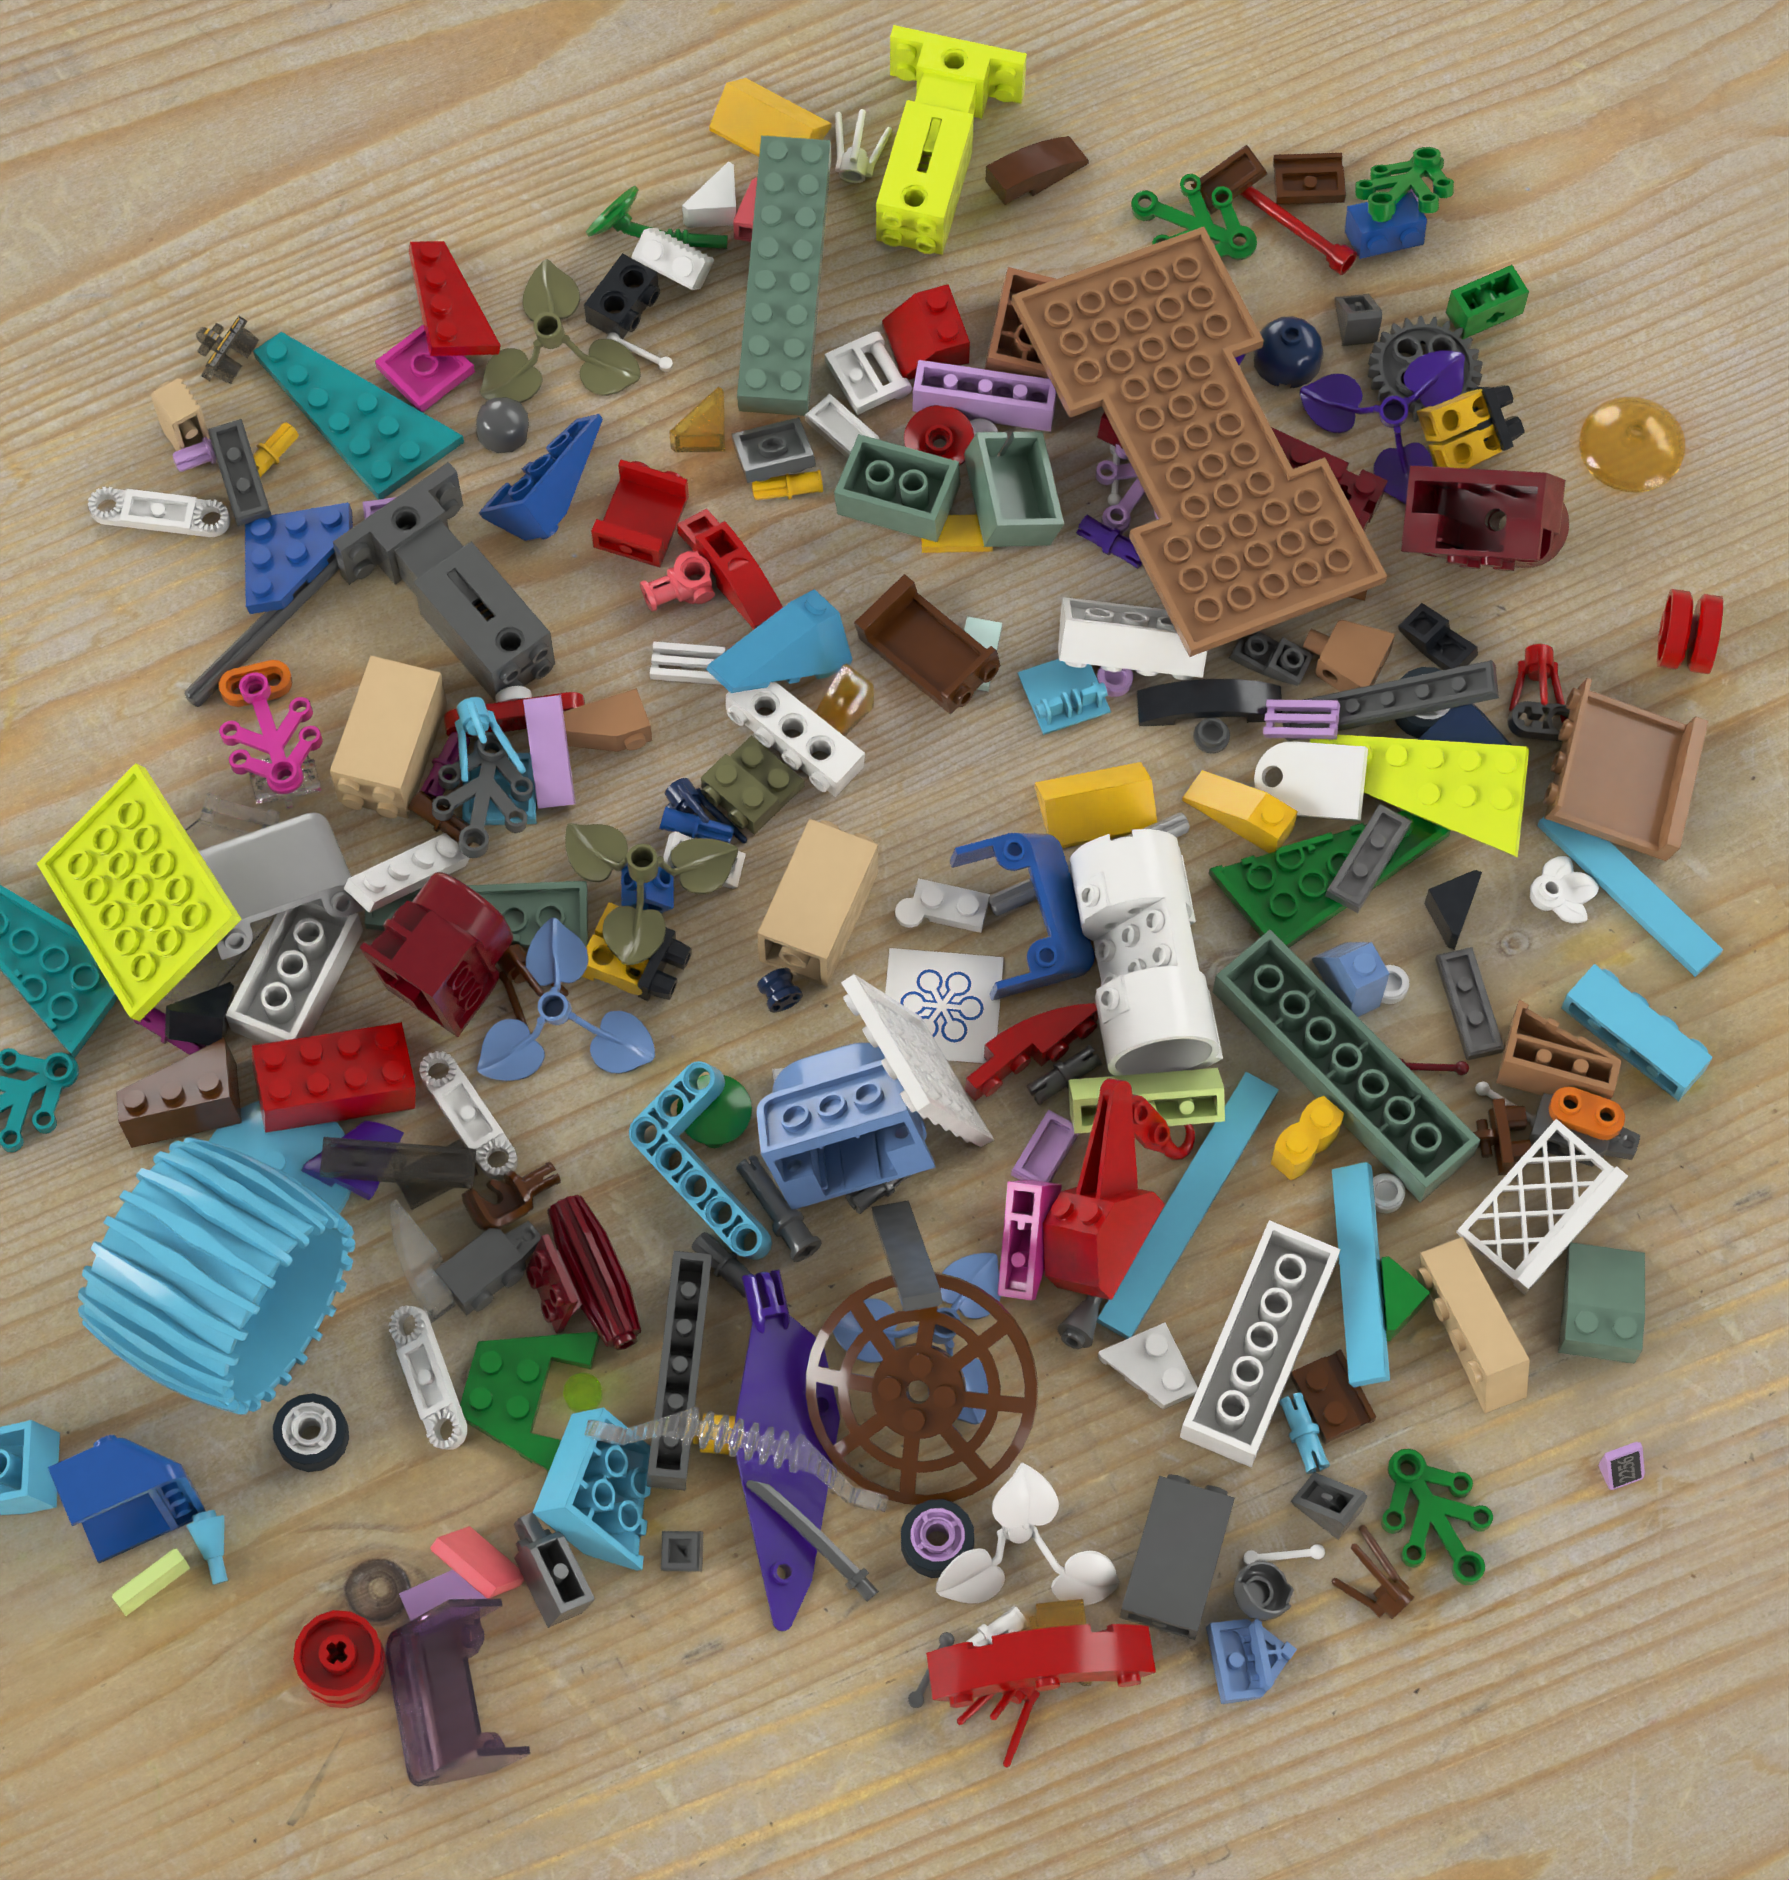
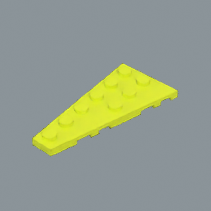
[1309,734,1529,858]

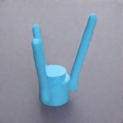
[454,697,526,782]

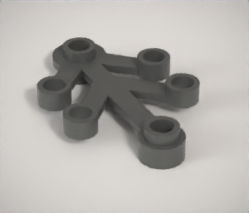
[432,732,533,858]

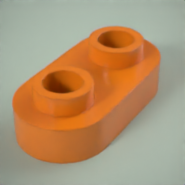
[219,660,292,707]
[1549,1087,1625,1140]

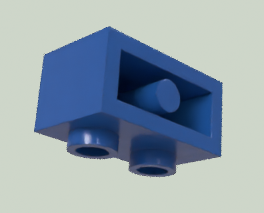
[1345,192,1427,259]

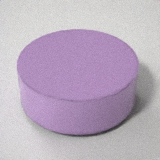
[1097,666,1133,697]

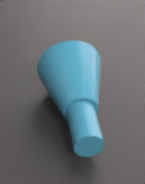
[186,1510,228,1585]

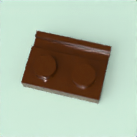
[1273,153,1346,205]
[1290,1349,1376,1444]

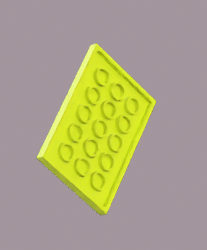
[37,763,242,1022]

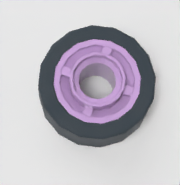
[901,1499,974,1578]

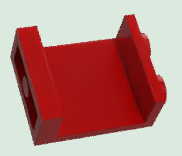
[591,459,689,568]

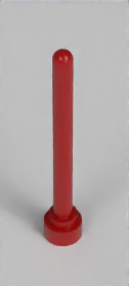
[1240,186,1357,275]

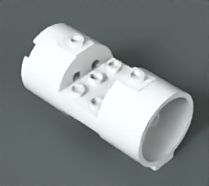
[1070,829,1223,1076]

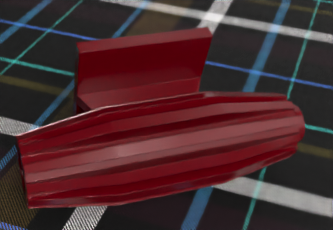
[526,1195,641,1350]

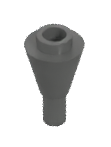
[1057,1295,1103,1349]

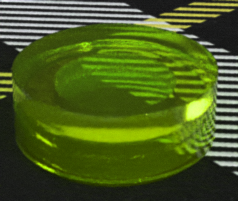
[563,1373,603,1413]

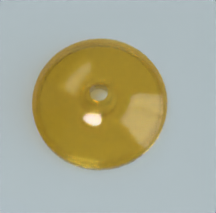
[1579,396,1685,493]

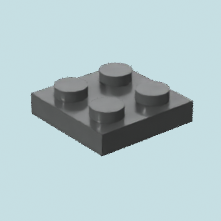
[731,417,816,483]

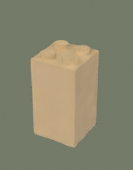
[330,655,447,819]
[757,819,878,987]

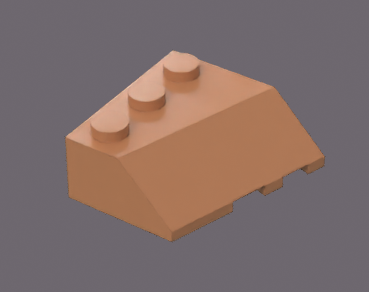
[984,267,1056,379]

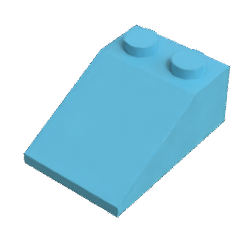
[0,1420,60,1515]

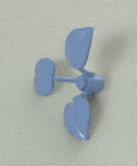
[477,917,655,1081]
[833,1253,1001,1425]

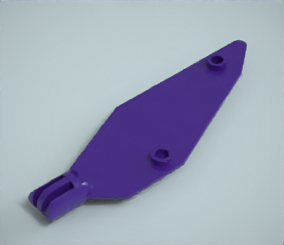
[732,1270,840,1632]

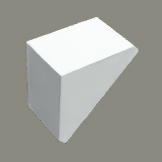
[682,161,736,228]

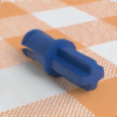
[659,806,734,843]

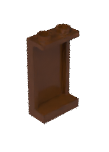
[854,574,1001,715]

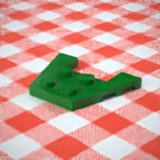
[460,1332,600,1472]

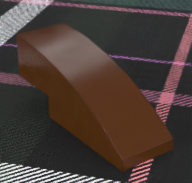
[985,136,1089,205]

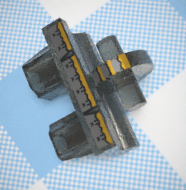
[196,316,259,384]

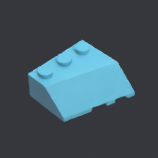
[533,1407,651,1571]

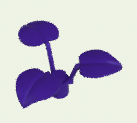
[1300,350,1465,505]

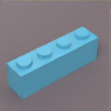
[1561,964,1713,1102]

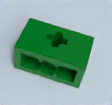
[1446,265,1529,340]

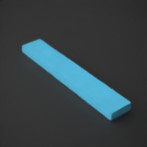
[1537,816,1723,977]
[1332,1162,1390,1387]

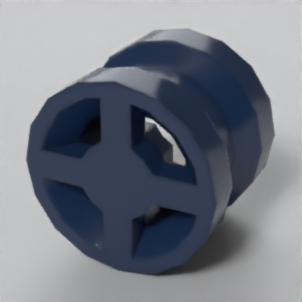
[757,968,803,1013]

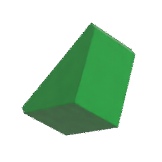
[1380,1256,1430,1341]

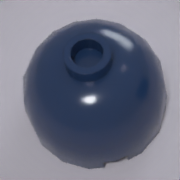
[1253,316,1323,388]

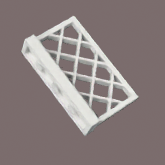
[1456,1119,1628,1295]

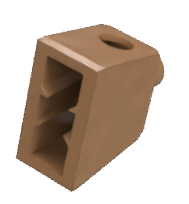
[1303,620,1395,692]

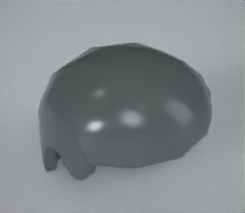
[476,397,529,453]
[1233,1560,1294,1621]

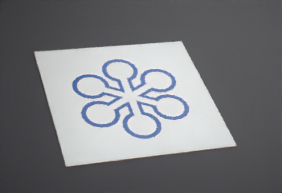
[885,948,1004,1064]

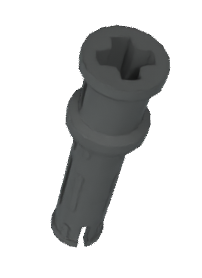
[736,1155,822,1262]

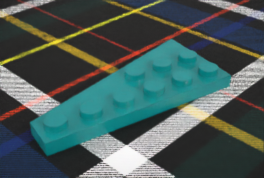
[253,332,464,500]
[0,885,118,1059]

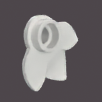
[1530,856,1599,923]

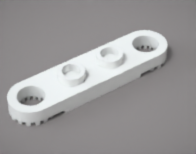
[88,487,230,537]
[419,1051,518,1180]
[389,1305,467,1450]

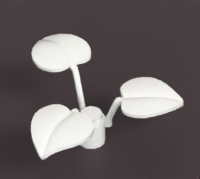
[935,1463,1120,1606]

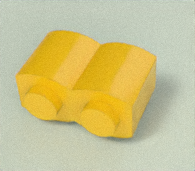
[1271,1096,1344,1180]

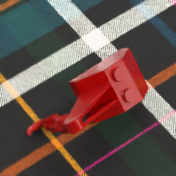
[1042,1078,1195,1300]

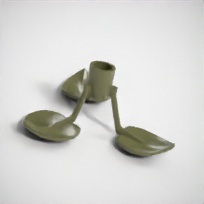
[480,259,641,403]
[565,823,738,965]

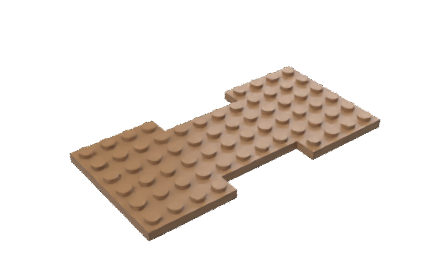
[1011,227,1388,657]

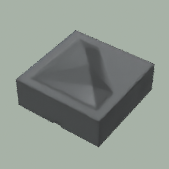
[661,1531,704,1572]

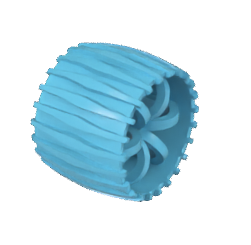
[78,1137,355,1415]

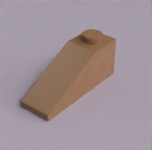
[563,688,652,752]

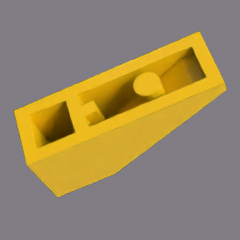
[1182,770,1298,853]

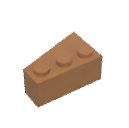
[1496,999,1622,1102]

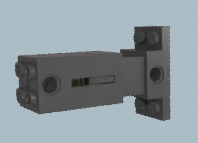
[333,462,555,702]

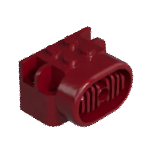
[1401,466,1569,571]
[359,872,514,1037]

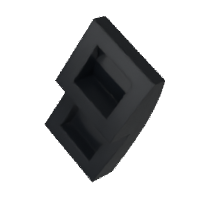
[1398,603,1478,670]

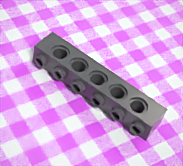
[647,1251,712,1491]

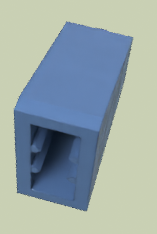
[1312,942,1390,1017]

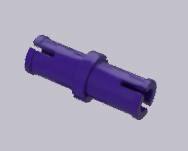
[1076,514,1142,569]

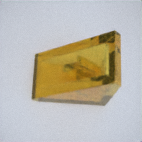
[669,386,726,453]
[815,663,874,736]

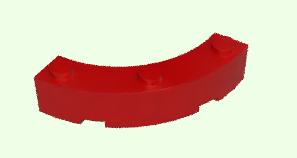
[926,1624,1156,1708]

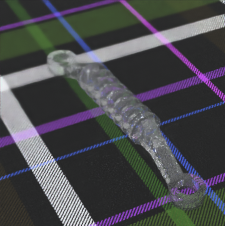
[584,1406,889,1512]

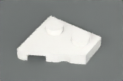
[1098,1323,1198,1409]

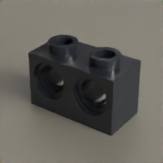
[584,253,660,339]

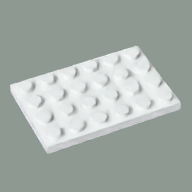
[841,974,994,1147]

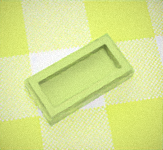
[112,1548,190,1616]

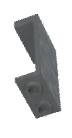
[1119,1474,1235,1640]

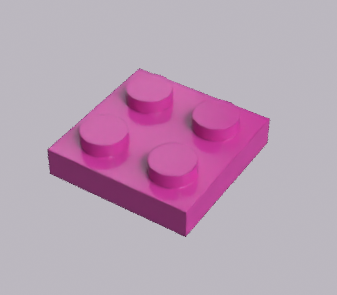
[375,324,475,412]

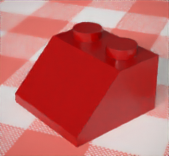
[882,284,970,380]

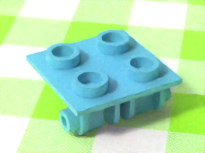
[1017,659,1111,735]

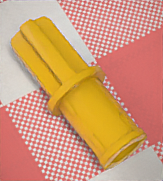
[253,422,299,478]
[752,470,823,500]

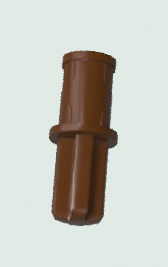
[408,790,473,847]

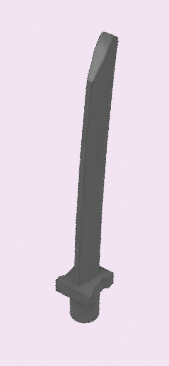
[746,1480,879,1602]

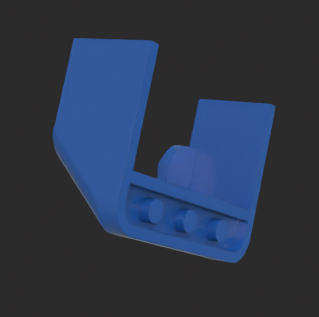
[950,833,1095,1001]
[48,1435,206,1563]

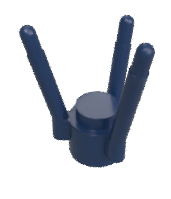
[665,778,747,843]

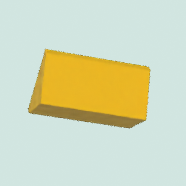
[709,78,832,157]
[1035,762,1157,848]

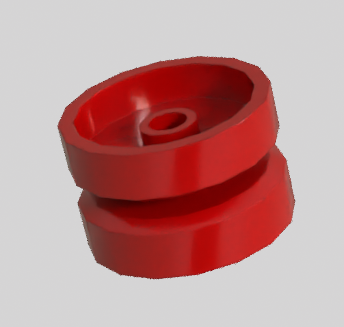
[1657,589,1724,675]
[293,1610,387,1708]

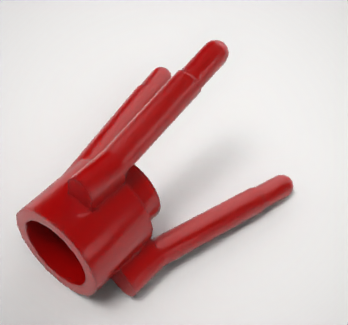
[1509,644,1568,723]
[957,1686,1040,1768]

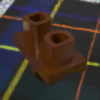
[1473,1098,1531,1176]

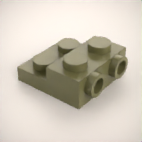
[701,735,805,835]

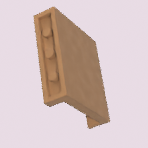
[1543,678,1709,861]

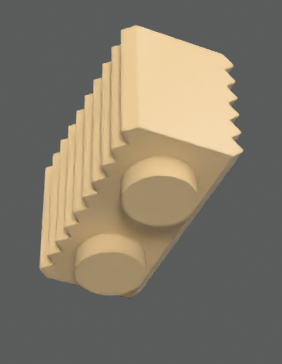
[150,378,210,451]

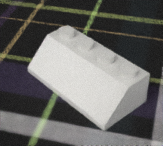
[1058,597,1207,681]

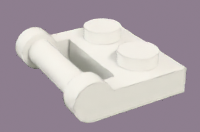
[825,332,913,415]

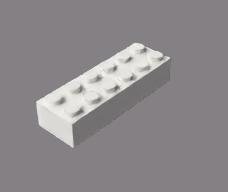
[1179,1220,1341,1467]

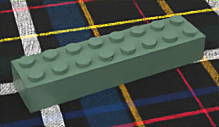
[737,135,831,416]
[1212,930,1480,1203]

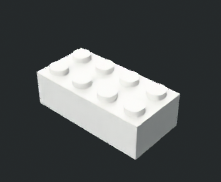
[225,899,363,1044]

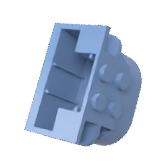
[756,1043,936,1210]

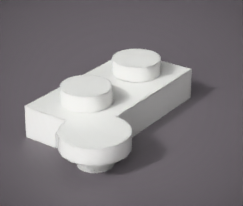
[895,878,990,933]

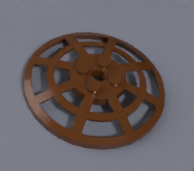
[806,1272,1038,1505]

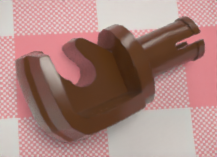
[461,1162,561,1231]

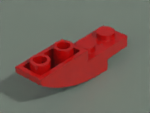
[677,508,783,629]
[965,1003,1098,1101]

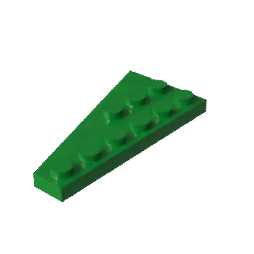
[1209,811,1451,948]

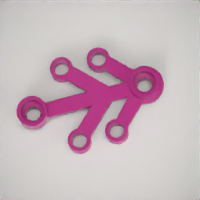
[219,673,323,794]

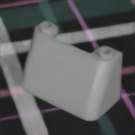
[199,812,364,960]

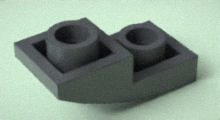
[1229,631,1314,686]

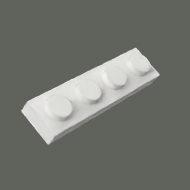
[344,833,470,913]

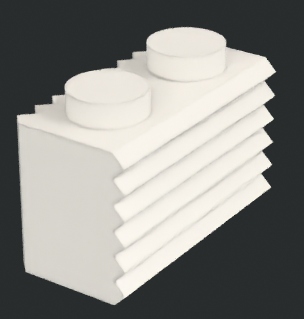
[631,228,714,290]

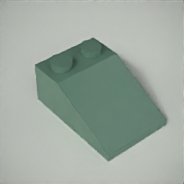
[1558,1242,1645,1364]

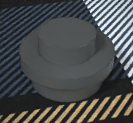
[1193,718,1230,753]

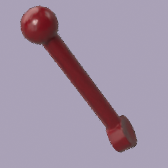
[1399,1058,1469,1076]

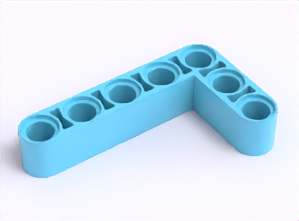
[629,1061,772,1260]

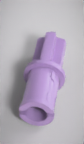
[173,437,216,472]

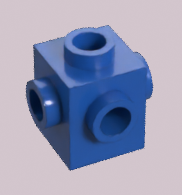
[621,866,674,913]

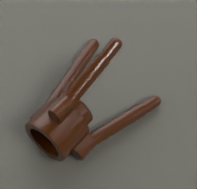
[497,944,569,1026]
[1331,1525,1415,1619]

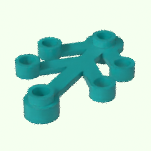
[0,1048,79,1153]

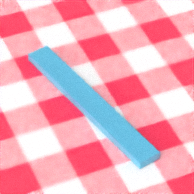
[1097,1072,1279,1339]

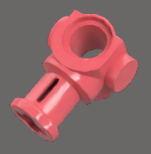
[640,551,715,612]

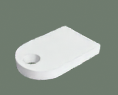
[1254,742,1368,821]

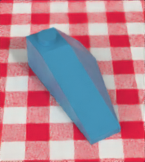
[706,589,853,693]

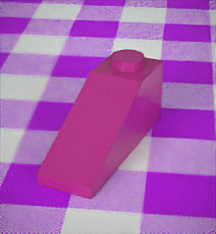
[998,1180,1062,1301]

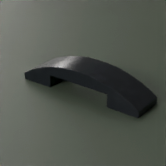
[1137,679,1282,726]

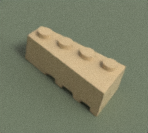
[1417,1237,1530,1414]

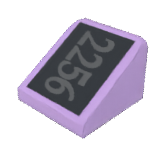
[1598,1442,1645,1490]

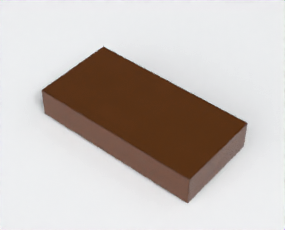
[1191,145,1267,215]

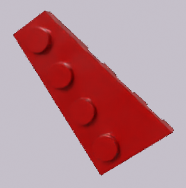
[409,241,501,356]

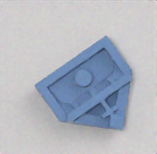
[1206,1619,1297,1704]

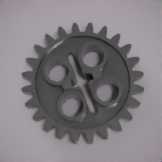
[1368,316,1483,422]

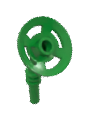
[586,186,728,249]

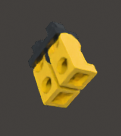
[1416,385,1525,468]
[582,902,692,1001]

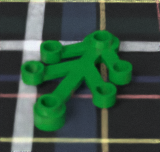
[1355,147,1454,222]
[1131,174,1257,260]
[1381,1449,1493,1585]

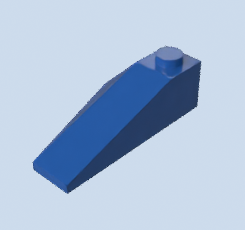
[479,414,603,541]

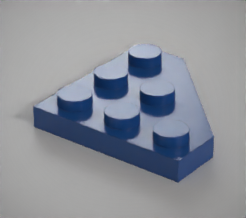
[245,502,353,614]

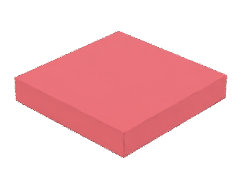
[430,1526,524,1599]

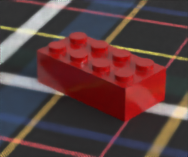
[252,1022,416,1133]

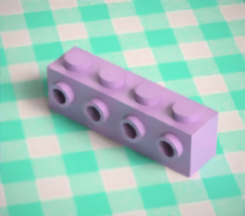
[912,360,1057,432]

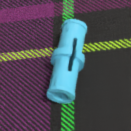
[1279,1393,1330,1474]

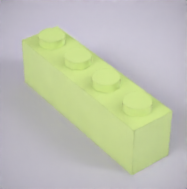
[1068,1068,1225,1134]

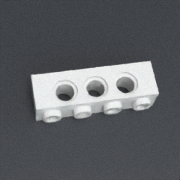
[726,682,865,797]

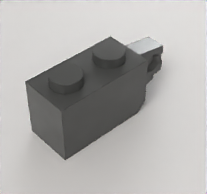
[1528,1093,1640,1167]
[435,1221,541,1316]
[514,1512,595,1628]

